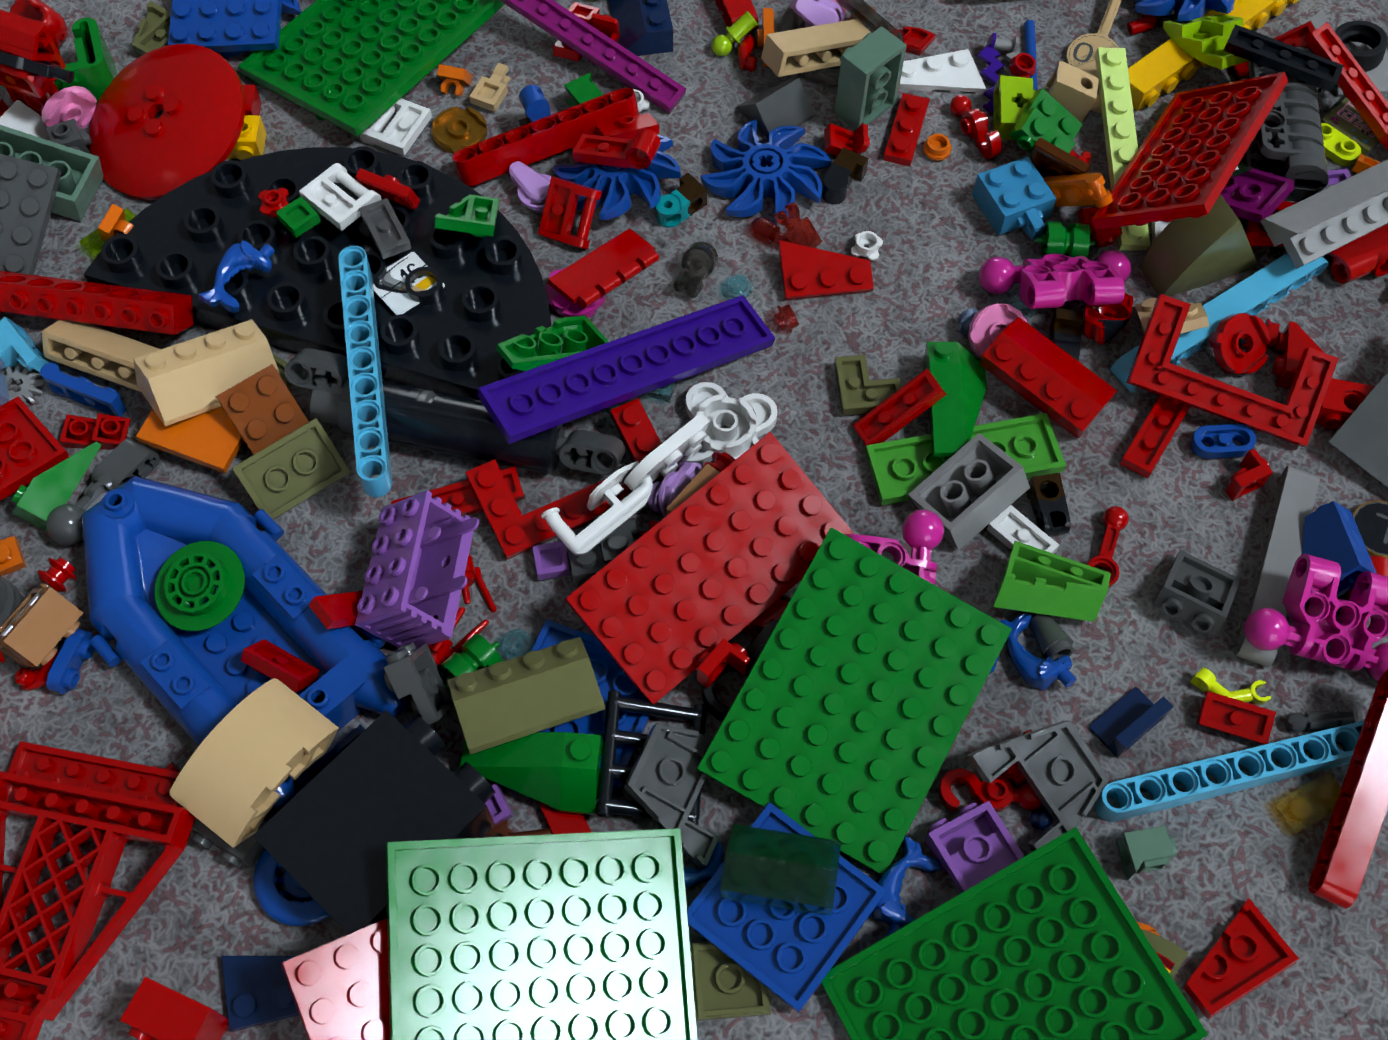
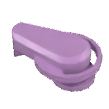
[790,0,844,27]
[509,161,551,214]
[649,461,702,517]

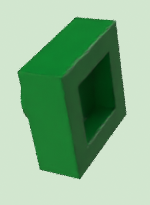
[276,196,321,238]

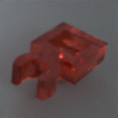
[775,202,823,248]

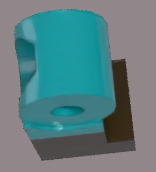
[656,173,707,228]

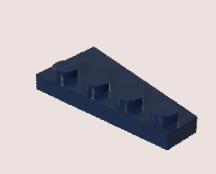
[221,956,299,1032]

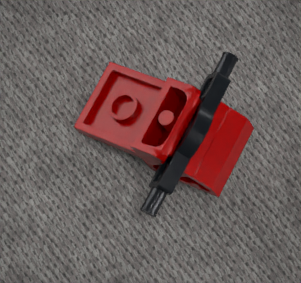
[0,10,74,116]

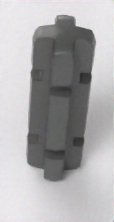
[1284,709,1355,733]

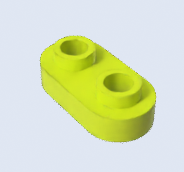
[1321,123,1361,166]

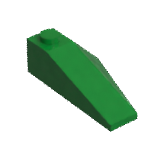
[496,316,609,371]
[923,341,987,457]
[460,732,603,815]

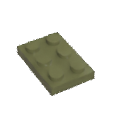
[231,418,350,519]

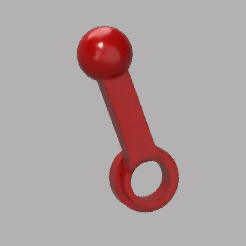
[1087,506,1129,588]

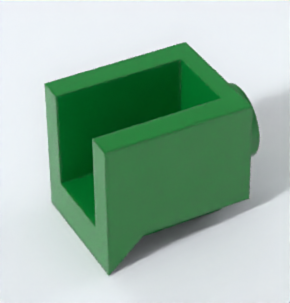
[564,72,603,107]

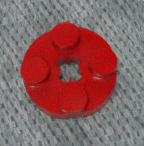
[1209,313,1270,374]

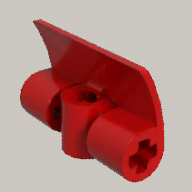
[1328,224,1388,284]

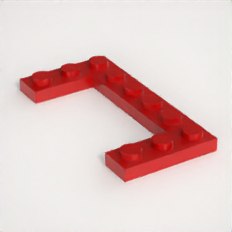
[1126,294,1339,447]
[465,398,676,560]

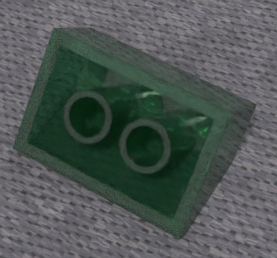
[720,824,841,916]

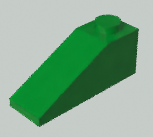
[11,442,102,531]

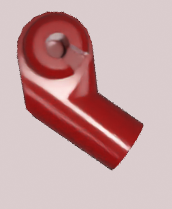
[14,652,59,691]

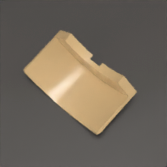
[170,678,339,848]

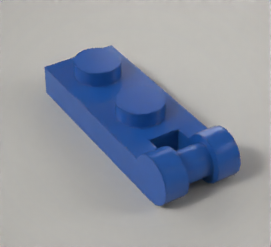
[40,363,127,417]

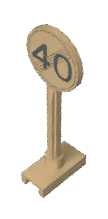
[1066,0,1122,78]

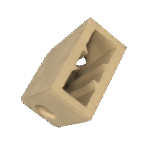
[1044,60,1102,123]

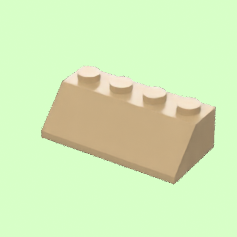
[133,319,281,426]

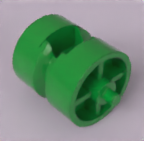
[1035,221,1095,258]
[440,633,504,691]

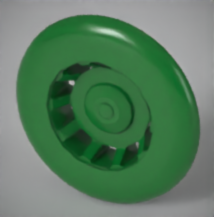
[155,541,245,631]

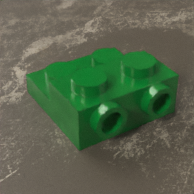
[1009,88,1083,155]

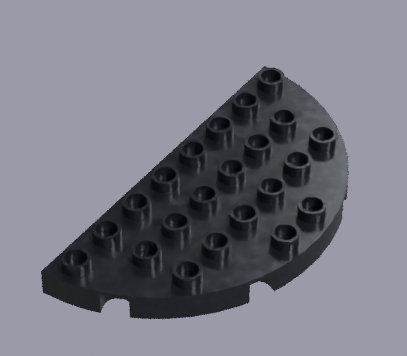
[83,146,551,400]

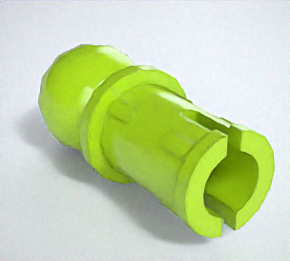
[711,11,758,56]

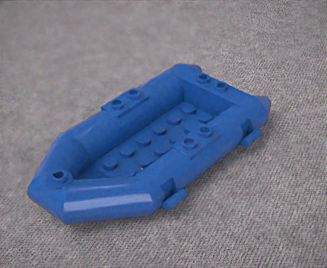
[82,476,407,811]

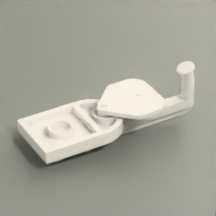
[541,412,710,556]

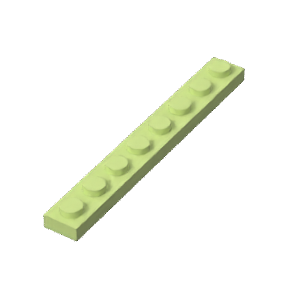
[1095,47,1151,250]

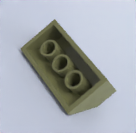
[447,637,606,755]

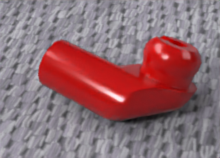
[1127,14,1160,36]
[738,35,758,72]

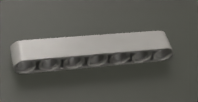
[1235,466,1320,667]

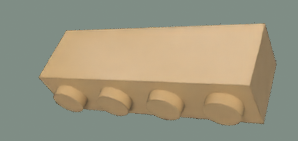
[761,19,871,77]
[42,320,161,392]

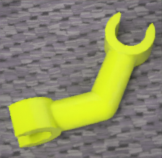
[1190,667,1271,705]

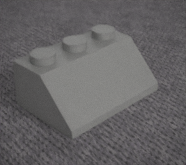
[908,433,1030,550]

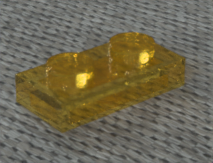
[1270,772,1341,836]

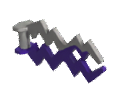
[978,33,1019,116]

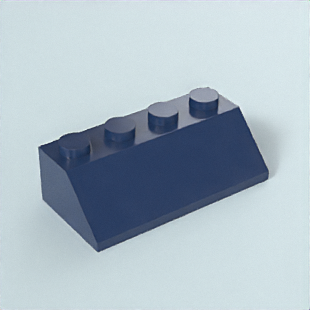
[608,0,673,56]

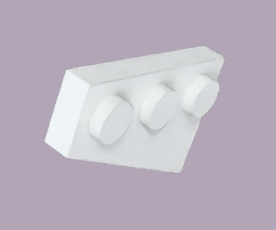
[899,49,986,95]

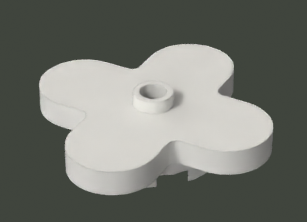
[678,382,777,466]

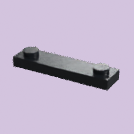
[1223,24,1344,92]

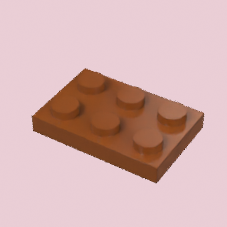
[215,364,309,455]

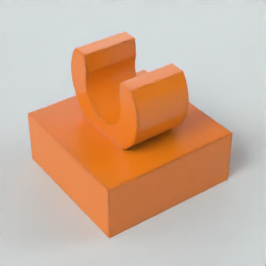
[437,64,473,97]
[98,204,134,241]

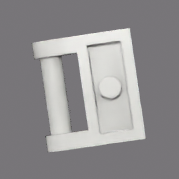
[360,98,432,156]
[299,163,382,231]

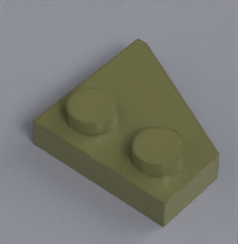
[132,1,171,56]

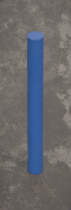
[1024,20,1038,91]

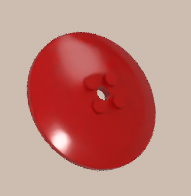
[89,44,246,201]

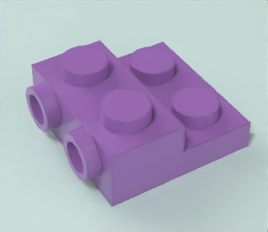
[925,801,1024,893]

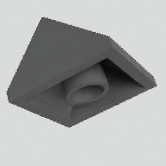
[737,78,815,139]

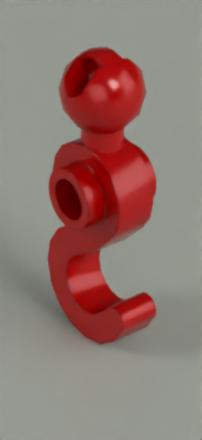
[950,95,1002,160]
[938,768,1042,812]

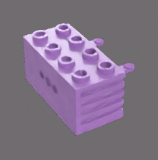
[355,490,479,648]

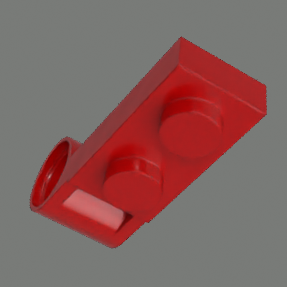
[572,129,661,169]

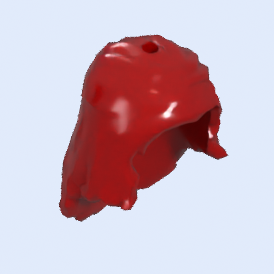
[10,0,68,48]

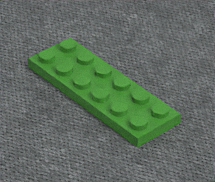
[865,413,1066,506]

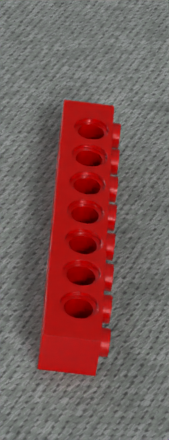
[0,271,194,335]

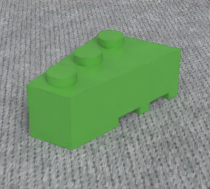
[993,541,1111,622]

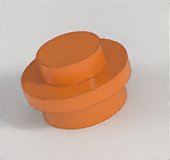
[923,133,952,161]

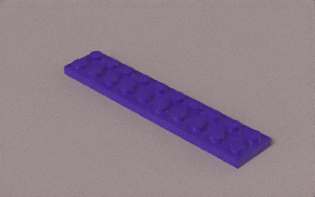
[477,295,775,444]

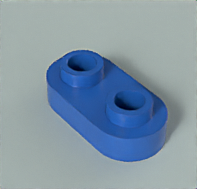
[1190,424,1256,459]
[46,628,95,694]

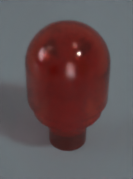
[750,217,788,245]

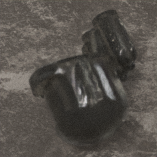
[673,241,718,298]

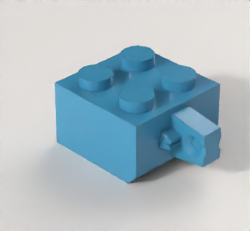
[972,157,1057,240]

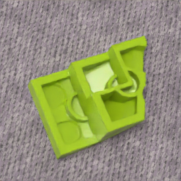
[1163,14,1249,70]

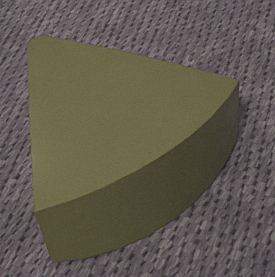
[1140,194,1257,296]

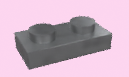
[359,198,411,259]

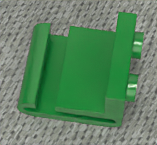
[54,18,117,105]

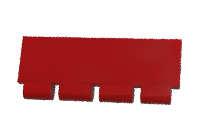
[547,228,659,308]

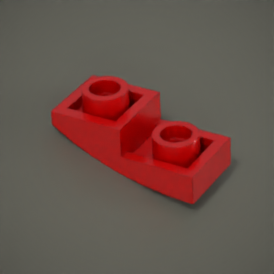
[59,413,131,450]

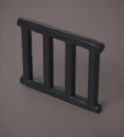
[597,690,706,825]

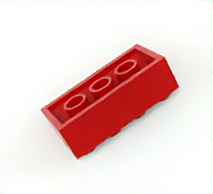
[980,317,1117,439]

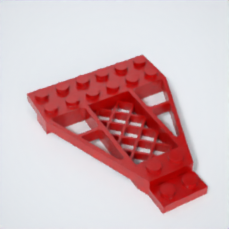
[0,741,196,1040]

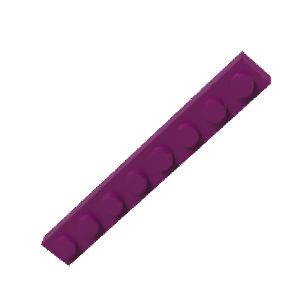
[500,0,686,114]

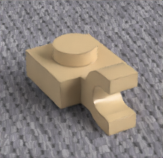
[469,63,511,112]

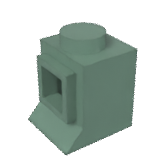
[1116,825,1177,880]

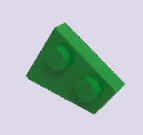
[435,194,499,237]

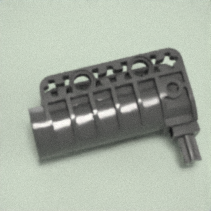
[1241,47,1340,202]

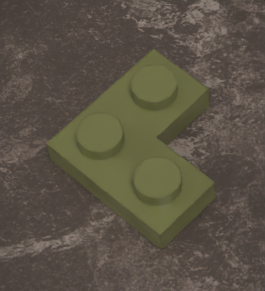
[834,355,902,415]

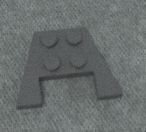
[967,721,1109,852]
[624,723,719,868]

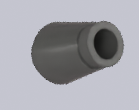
[1030,614,1074,660]

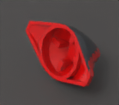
[1083,293,1133,345]

